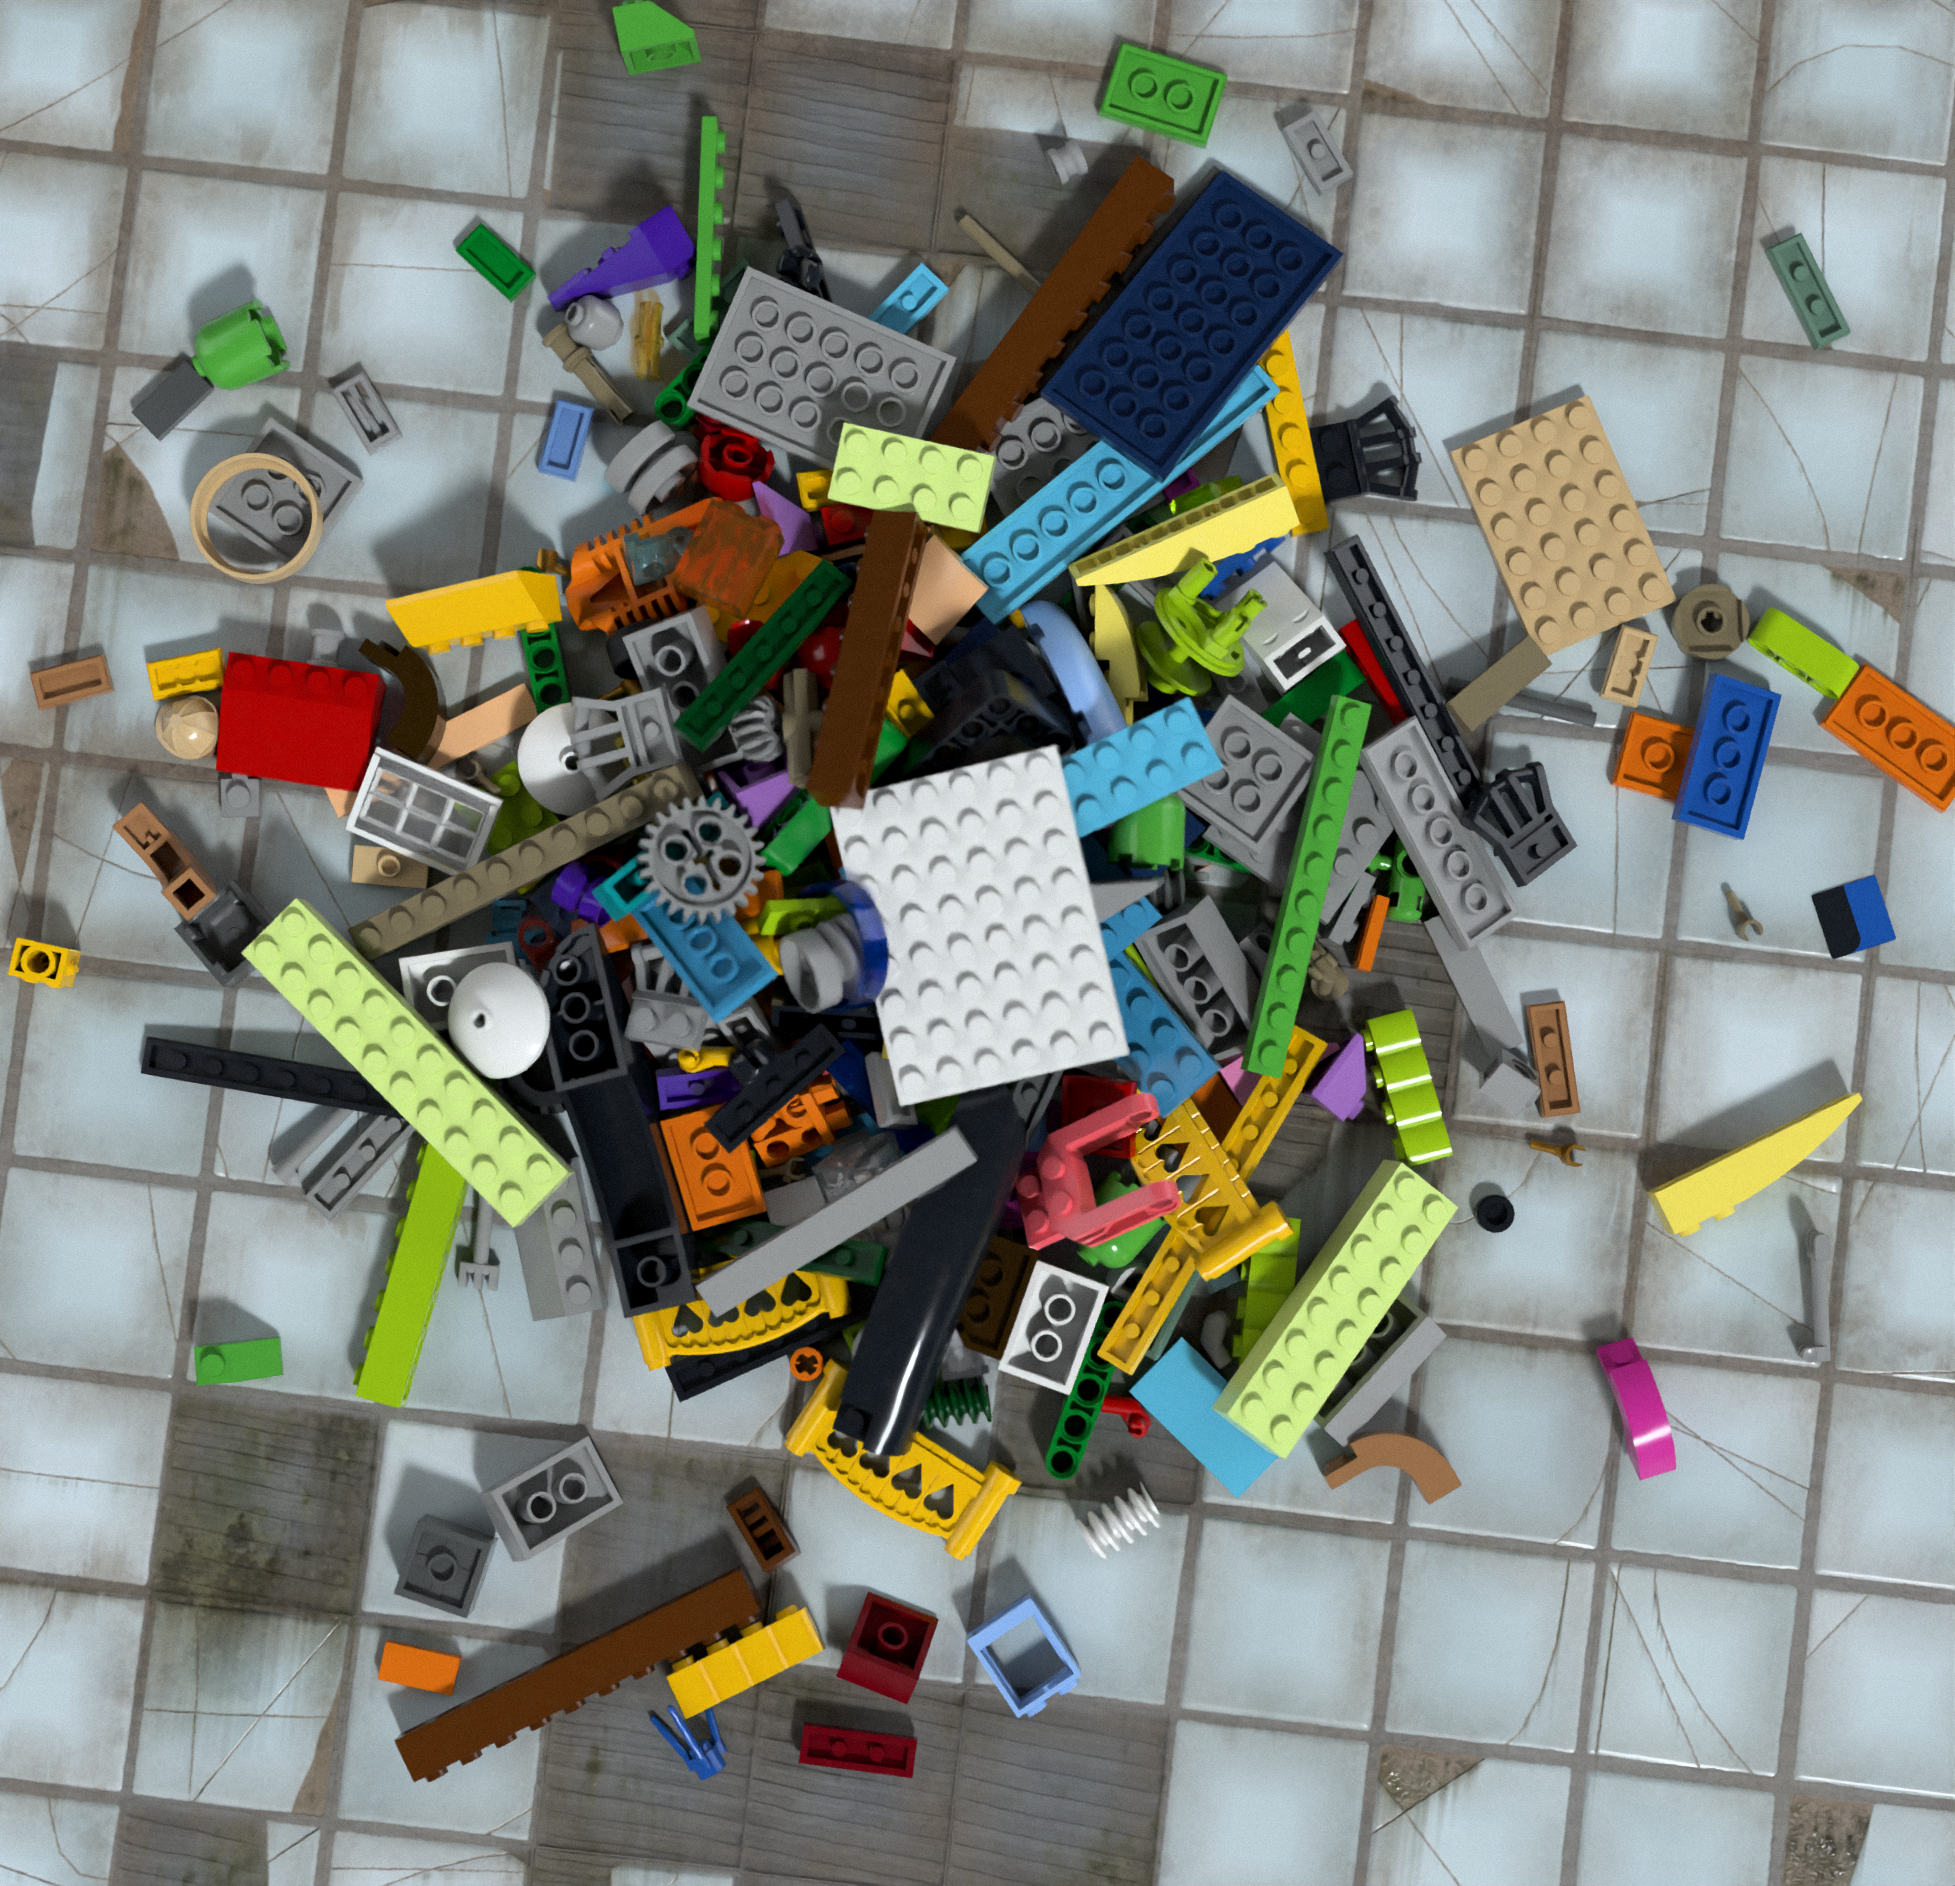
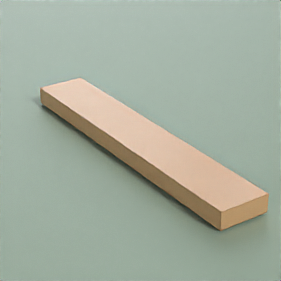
[324,683,538,818]

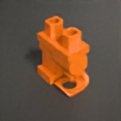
[751,1073,853,1168]

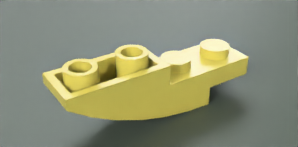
[1089,584,1148,726]

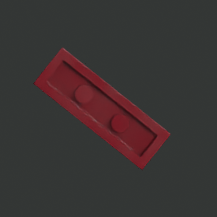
[798,1722,918,1778]

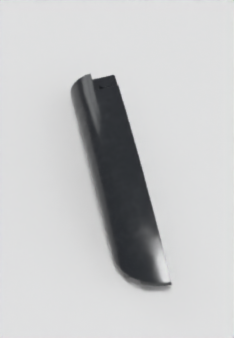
[539,923,704,1318]
[832,1083,1026,1456]

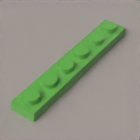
[694,116,726,346]

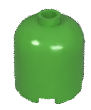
[192,299,290,391]
[1107,792,1185,870]
[1076,1171,1167,1269]

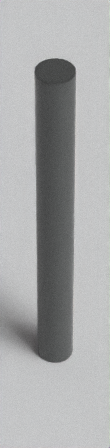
[1116,166,1221,288]
[1446,677,1597,727]

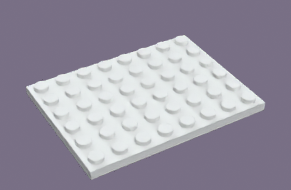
[830,745,1130,1106]

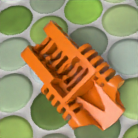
[565,497,756,637]

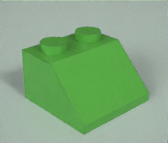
[612,0,702,76]

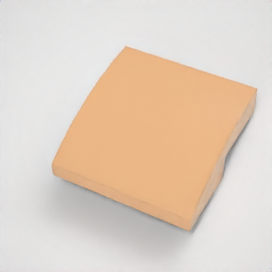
[908,534,989,645]

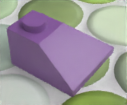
[752,481,825,560]
[1303,1033,1366,1122]

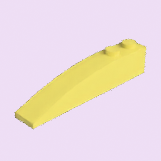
[1067,472,1300,586]
[1647,1093,1863,1237]

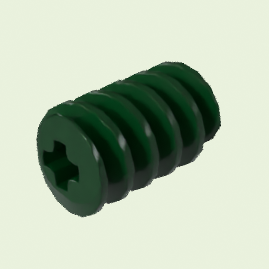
[921,1375,992,1430]

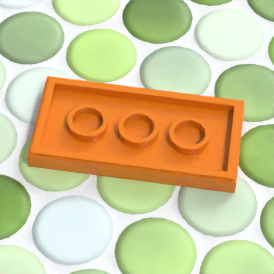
[1818,663,1955,813]

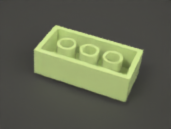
[827,423,996,534]

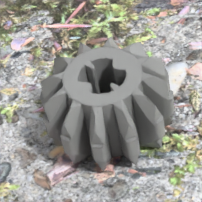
[730,696,787,764]

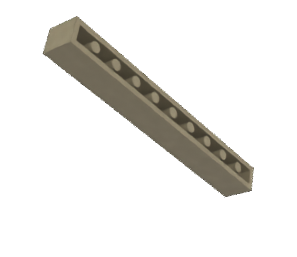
[347,762,705,962]

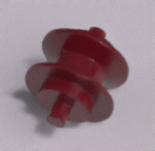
[689,411,729,444]

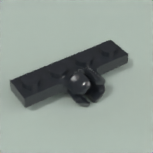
[775,198,834,304]
[703,1021,846,1154]

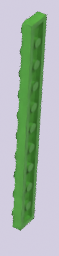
[1240,695,1372,1079]

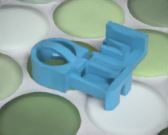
[486,899,564,967]

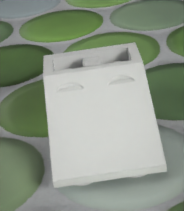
[1214,561,1347,696]

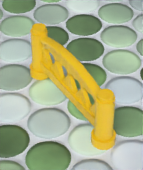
[1127,1078,1295,1281]
[632,1259,853,1371]
[784,1357,1023,1561]

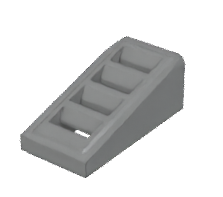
[717,996,779,1059]

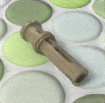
[542,321,637,426]

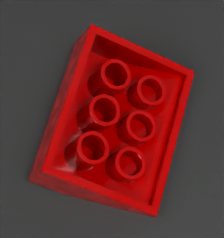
[216,651,387,793]

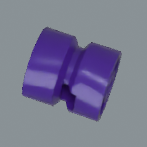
[551,859,612,929]

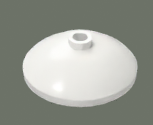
[518,702,626,816]
[448,963,550,1078]

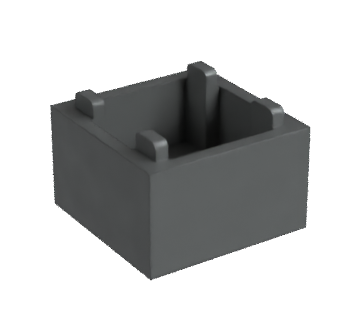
[174,879,274,988]
[394,1514,498,1619]

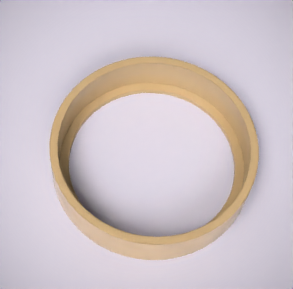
[190,453,323,584]

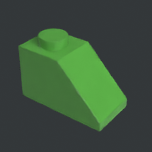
[194,1337,284,1386]

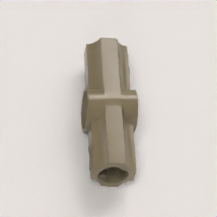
[782,669,822,788]

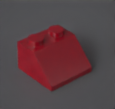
[836,1592,939,1704]

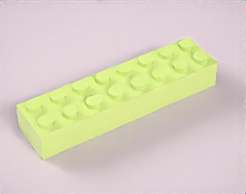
[1211,1159,1458,1459]

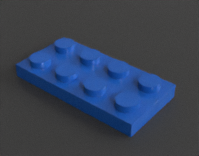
[1671,673,1782,840]

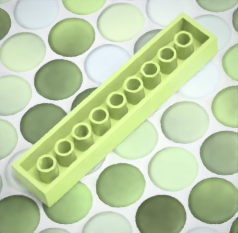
[241,898,575,1228]

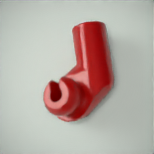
[1101,1394,1151,1438]

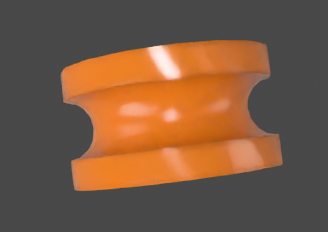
[790,1346,824,1381]

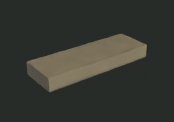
[1444,635,1552,734]

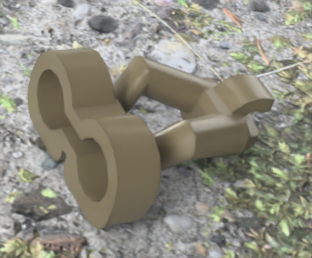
[1306,940,1349,1002]

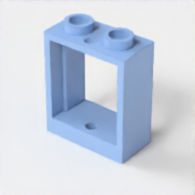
[966,1592,1082,1718]

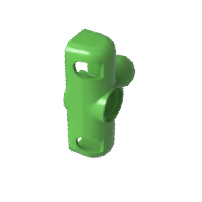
[1364,832,1426,924]

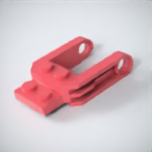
[1015,1093,1181,1250]

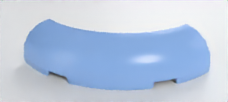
[1019,600,1128,747]

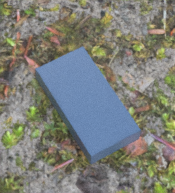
[538,399,595,482]

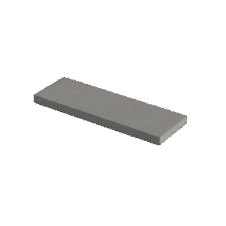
[1359,715,1519,952]

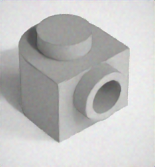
[1105,1254,1149,1303]

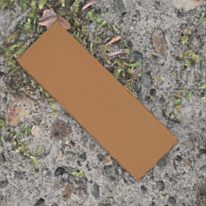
[1525,1000,1580,1118]

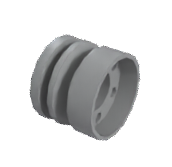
[779,913,878,1013]

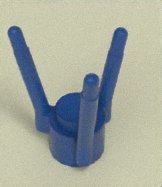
[650,1705,727,1780]

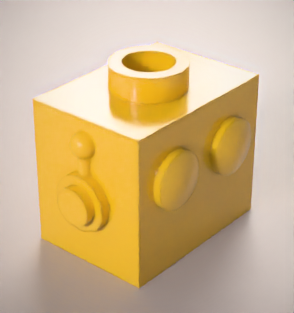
[8,937,82,989]

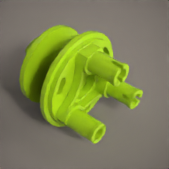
[1135,558,1268,697]

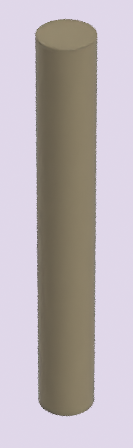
[958,214,1042,296]

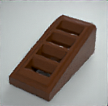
[726,1486,801,1573]

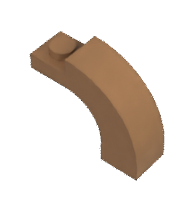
[112,800,217,921]
[1321,1429,1462,1505]

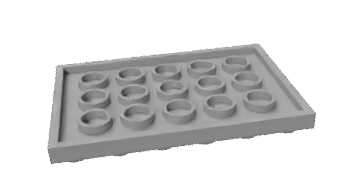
[687,266,957,471]

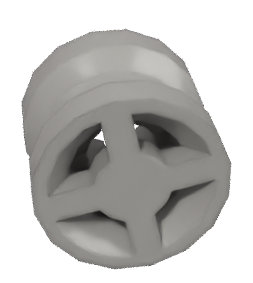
[1045,138,1088,186]

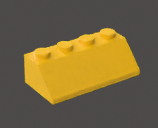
[385,570,563,655]

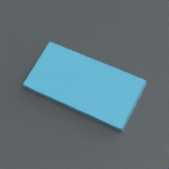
[1128,1336,1279,1499]

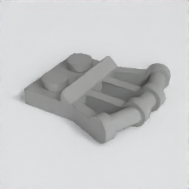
[569,688,684,802]
[624,942,709,1052]

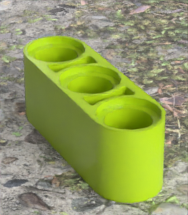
[1747,607,1860,700]

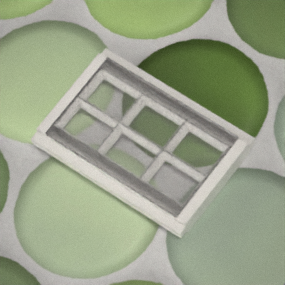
[346,746,504,876]

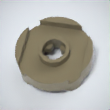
[1671,584,1750,661]

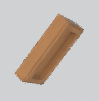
[30,654,115,711]

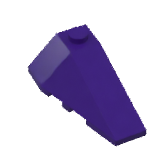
[547,205,697,312]

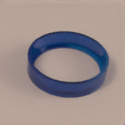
[787,879,889,1013]

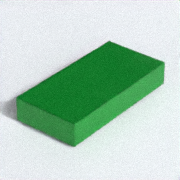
[455,223,537,303]

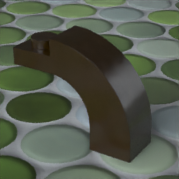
[358,638,447,766]

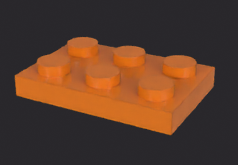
[660,1101,768,1231]

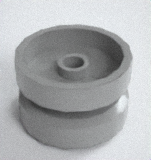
[604,420,699,517]

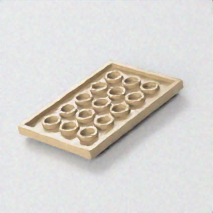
[1449,395,1677,656]

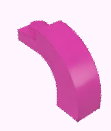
[1596,1337,1676,1480]

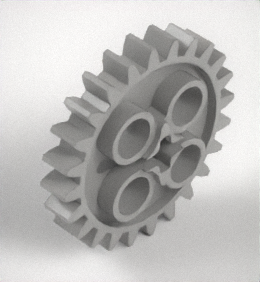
[637,796,766,925]

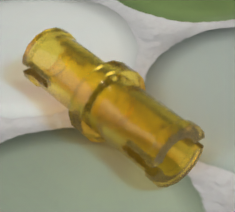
[634,301,664,381]

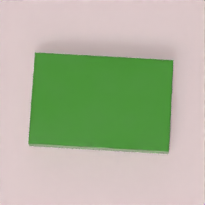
[1099,42,1228,149]

